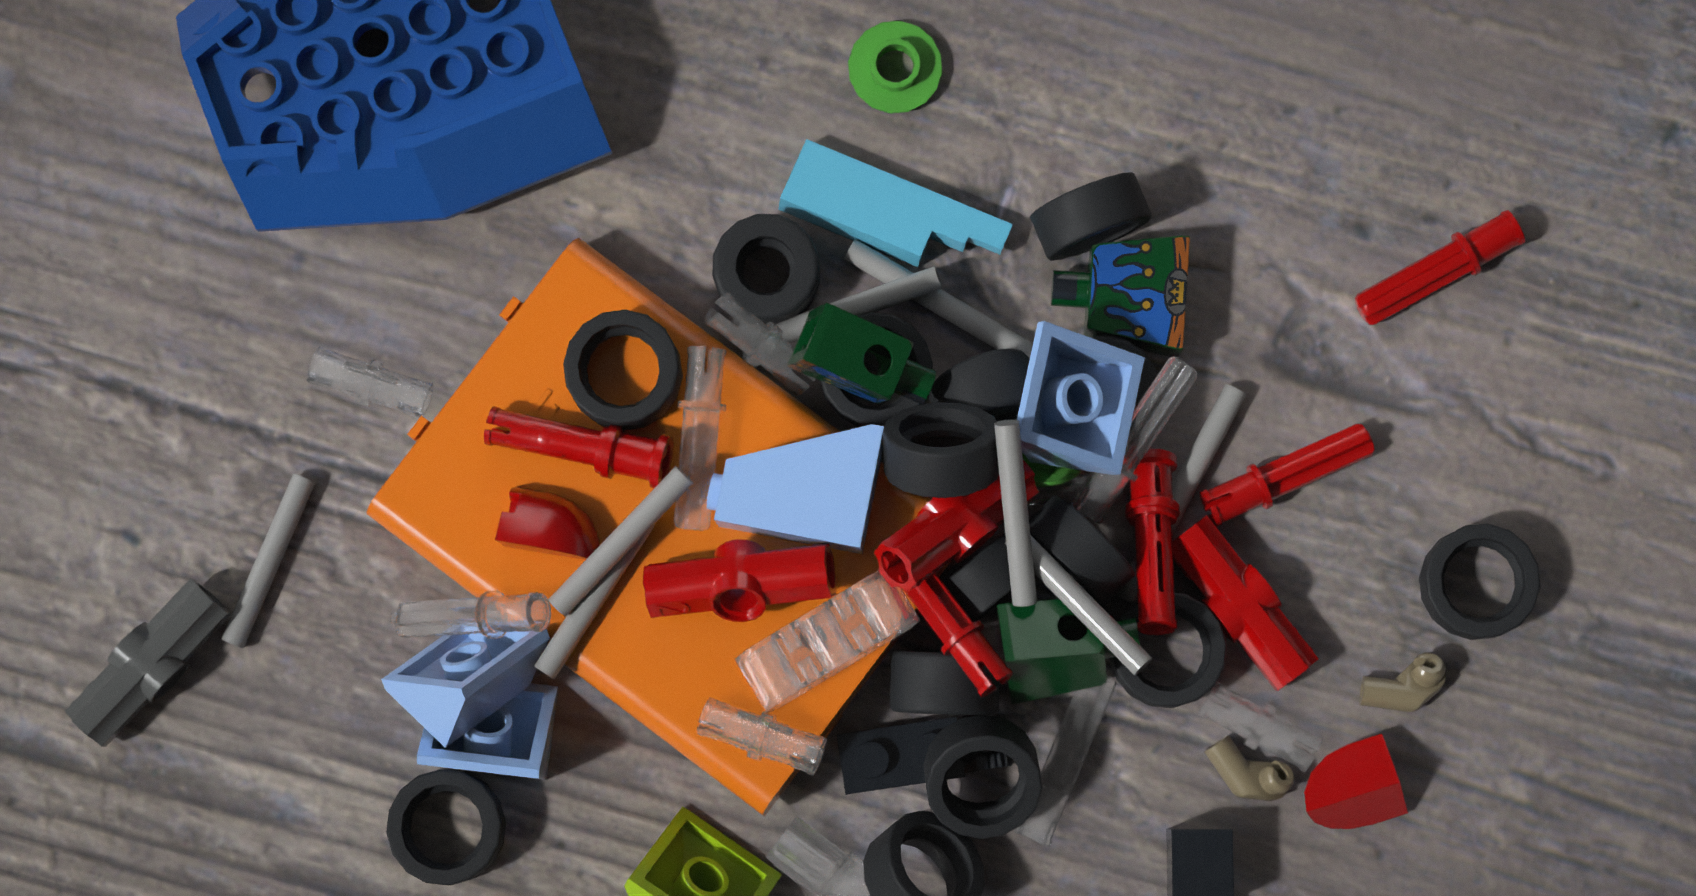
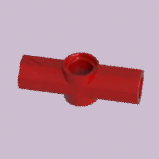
[874,460,1039,592]
[1172,515,1319,691]
[643,539,837,622]

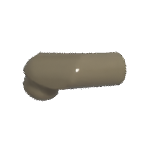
[1359,652,1446,712]
[1204,735,1294,801]

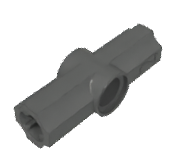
[65,578,231,747]

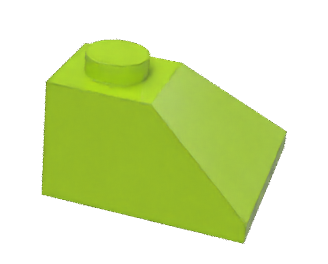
[624,806,782,896]

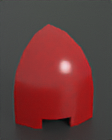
[495,487,600,560]
[1304,733,1408,829]

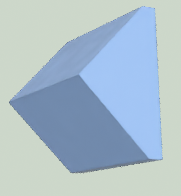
[1017,321,1145,475]
[381,620,550,748]
[417,683,558,780]

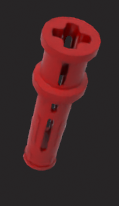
[484,406,674,488]
[1123,449,1180,635]

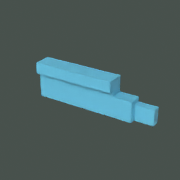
[778,139,1013,267]

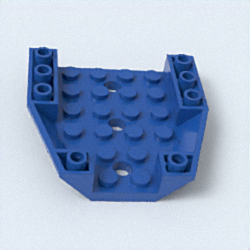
[176,0,613,232]

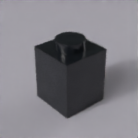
[1166,829,1234,896]

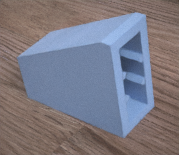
[706,424,884,554]

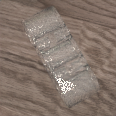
[735,571,920,713]

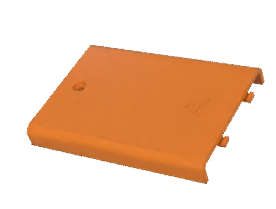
[367,238,956,816]

